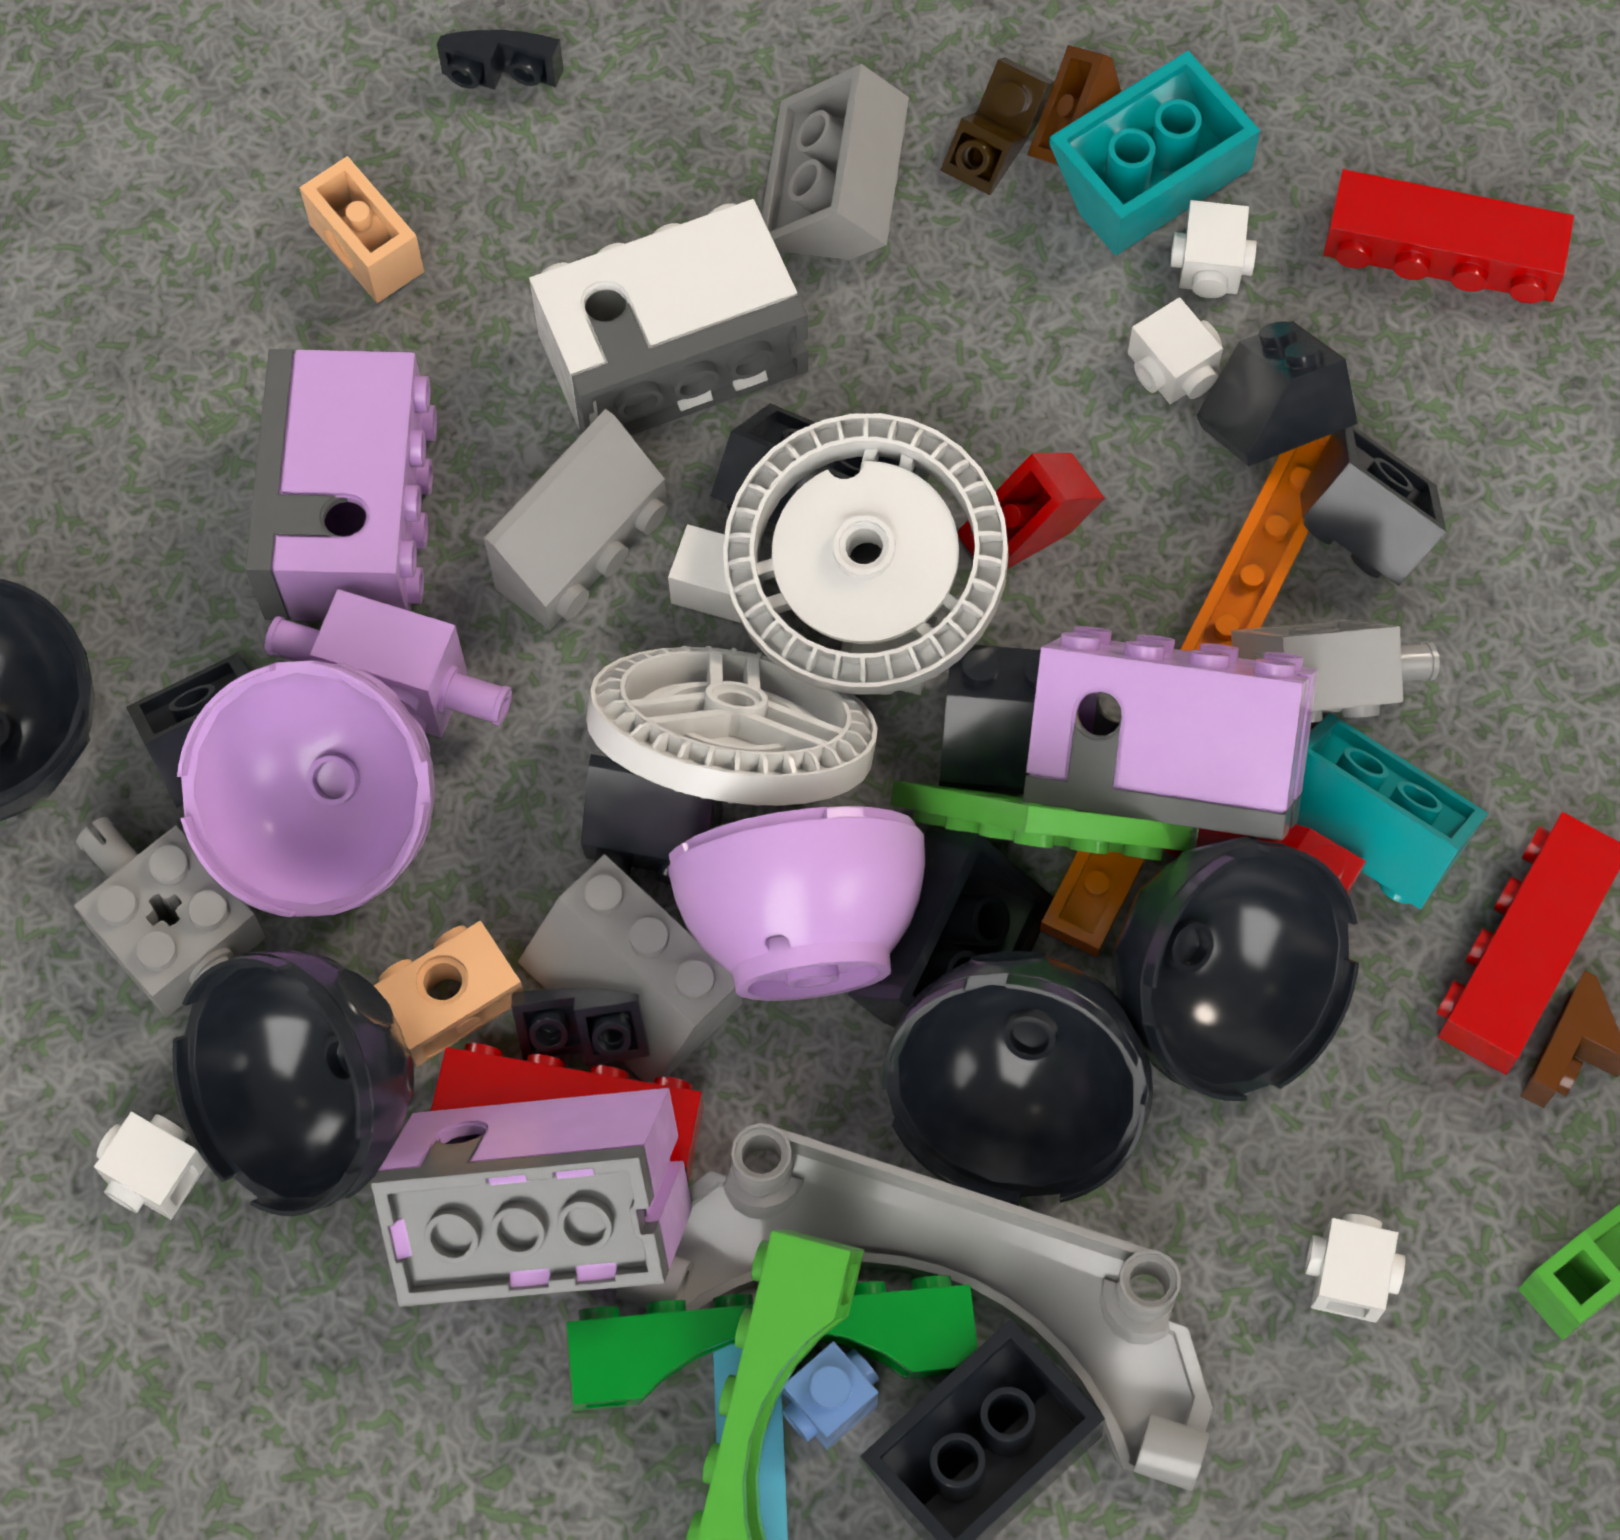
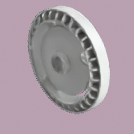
[723,413,1008,694]
[586,646,878,806]

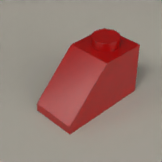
[957,453,1105,569]

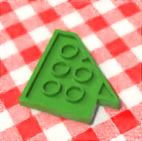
[890,780,1199,861]

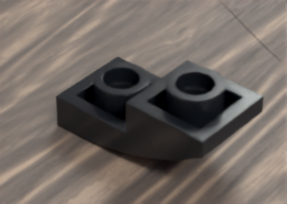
[437,30,564,90]
[511,988,650,1065]

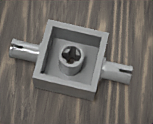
[1231,620,1440,723]
[74,817,266,1018]

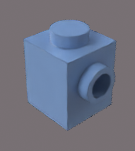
[781,1341,879,1450]

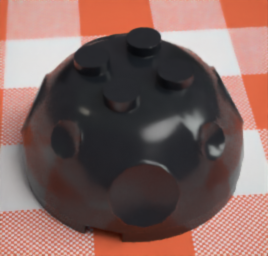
[0,579,95,821]
[1112,836,1359,1101]
[172,950,414,1216]
[882,951,1153,1206]

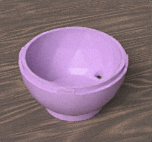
[667,806,925,1001]

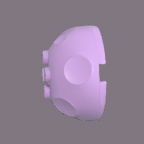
[177,660,435,917]

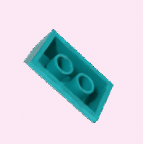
[1049,50,1261,256]
[1296,713,1489,910]

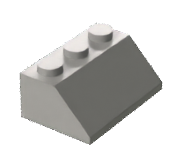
[761,64,909,260]
[484,409,668,630]
[518,854,743,1083]

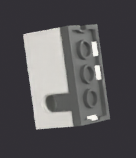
[529,199,808,435]

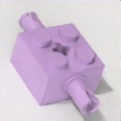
[264,589,512,738]

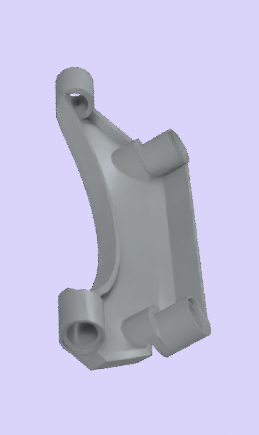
[616,1123,1213,1491]

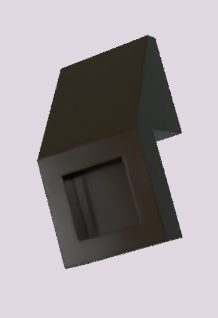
[940,57,1054,195]

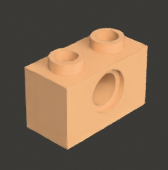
[299,156,424,304]
[374,920,523,1067]

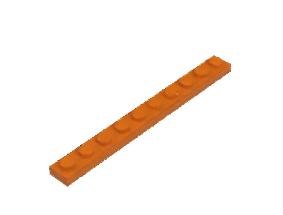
[1040,434,1331,957]

